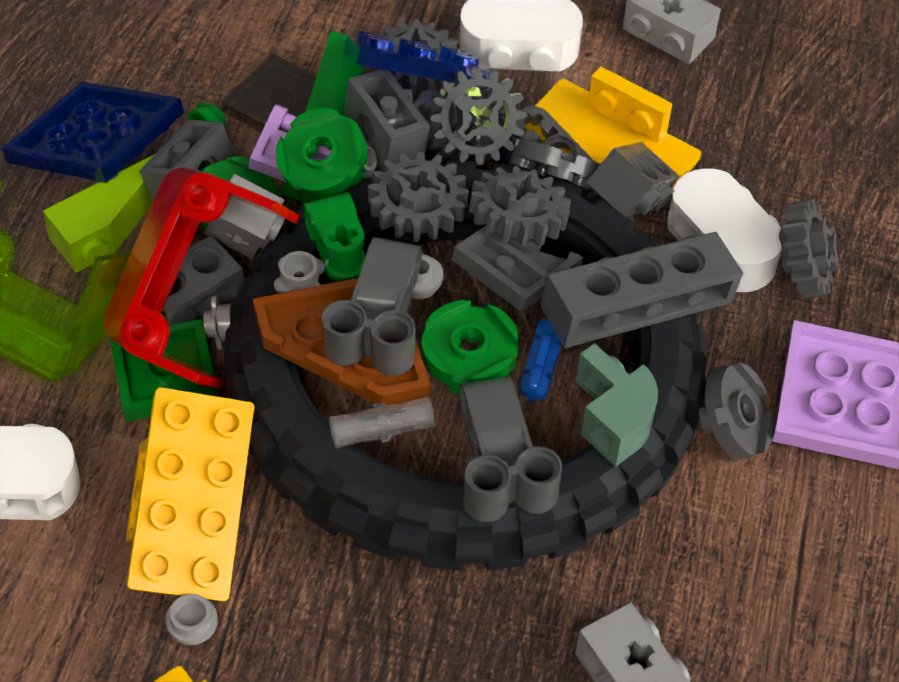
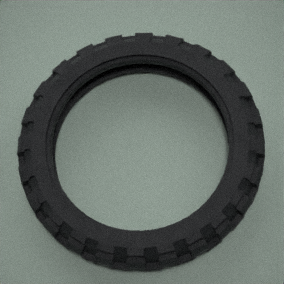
[224,161,707,570]

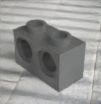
[586,142,680,218]
[161,235,244,325]

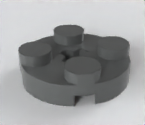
[509,138,600,190]
[699,363,774,461]

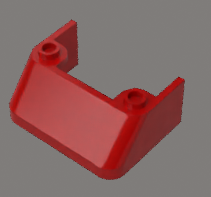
[103,167,300,390]

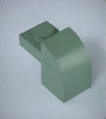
[576,343,658,467]

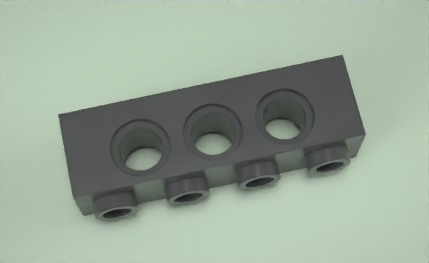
[540,232,743,349]

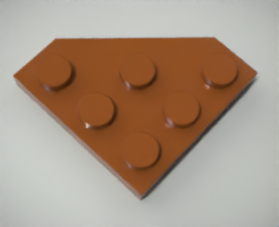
[253,278,431,407]

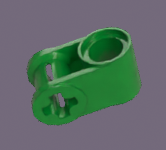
[302,192,366,282]

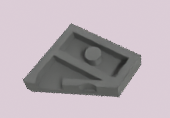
[452,226,583,312]

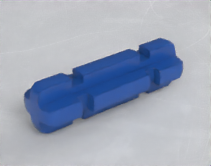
[519,319,562,402]

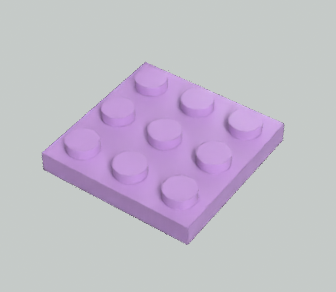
[772,320,899,469]

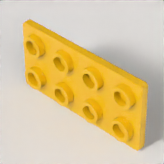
[525,66,701,189]
[125,388,254,601]

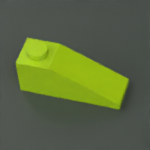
[43,154,155,273]

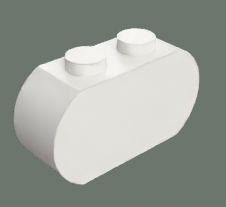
[459,0,583,71]
[667,168,782,292]
[0,424,81,520]

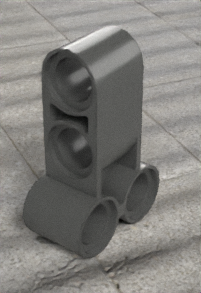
[322,237,422,376]
[459,376,562,522]

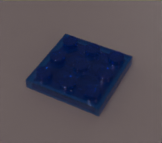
[344,30,489,89]
[1,81,185,183]

